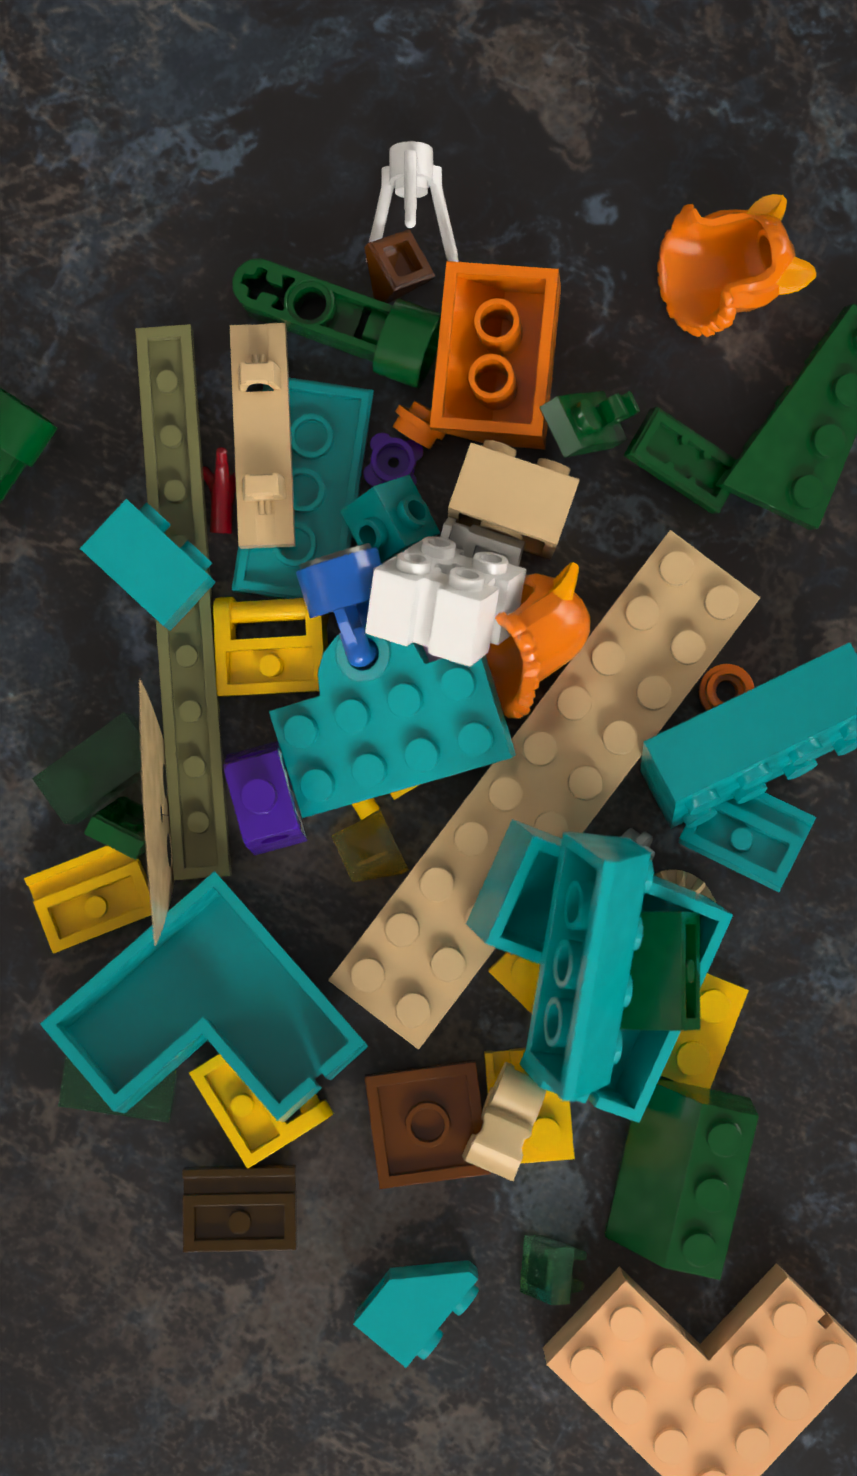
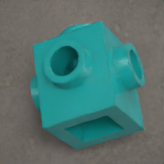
[340,475,441,564]

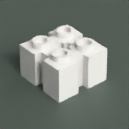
[365,536,526,667]

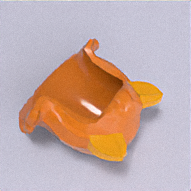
[657,194,816,337]
[486,562,590,719]

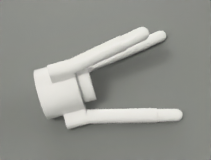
[366,141,459,262]

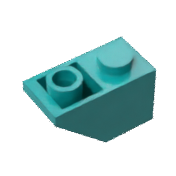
[353,1260,479,1368]

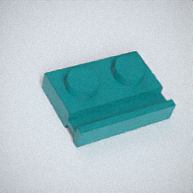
[678,792,816,892]

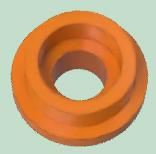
[393,400,446,449]
[698,664,754,711]

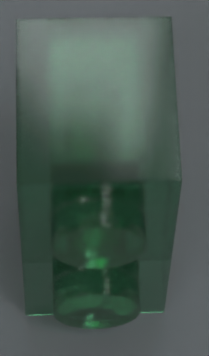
[32,712,142,825]

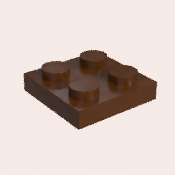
[365,1060,491,1189]

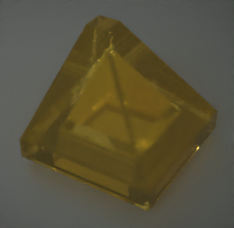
[331,811,409,882]

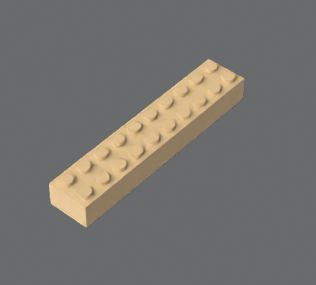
[328,530,760,1050]

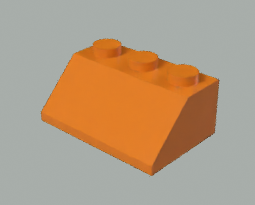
[430,261,561,449]

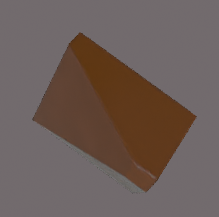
[364,229,435,304]

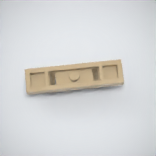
[230,323,296,549]

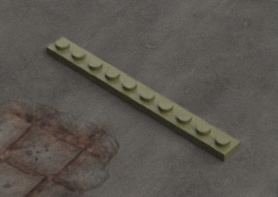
[135,324,232,880]

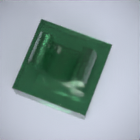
[520,1235,587,1305]

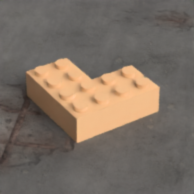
[543,1263,857,1476]

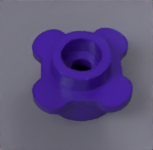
[363,433,423,486]

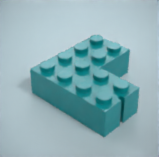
[466,819,733,1123]
[40,871,369,1122]

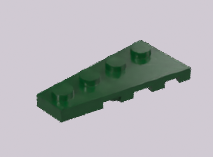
[715,303,857,530]

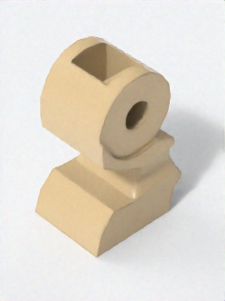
[462,1062,546,1181]

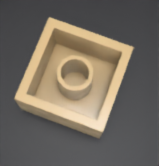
[448,440,579,560]

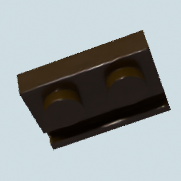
[182,1165,297,1252]

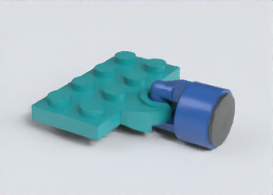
[269,543,516,818]

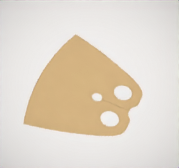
[139,679,174,946]

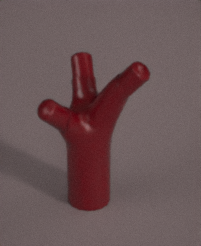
[203,447,236,534]

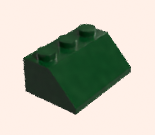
[605,1078,759,1280]

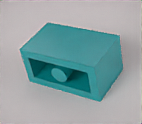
[80,499,216,631]

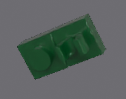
[540,391,640,458]

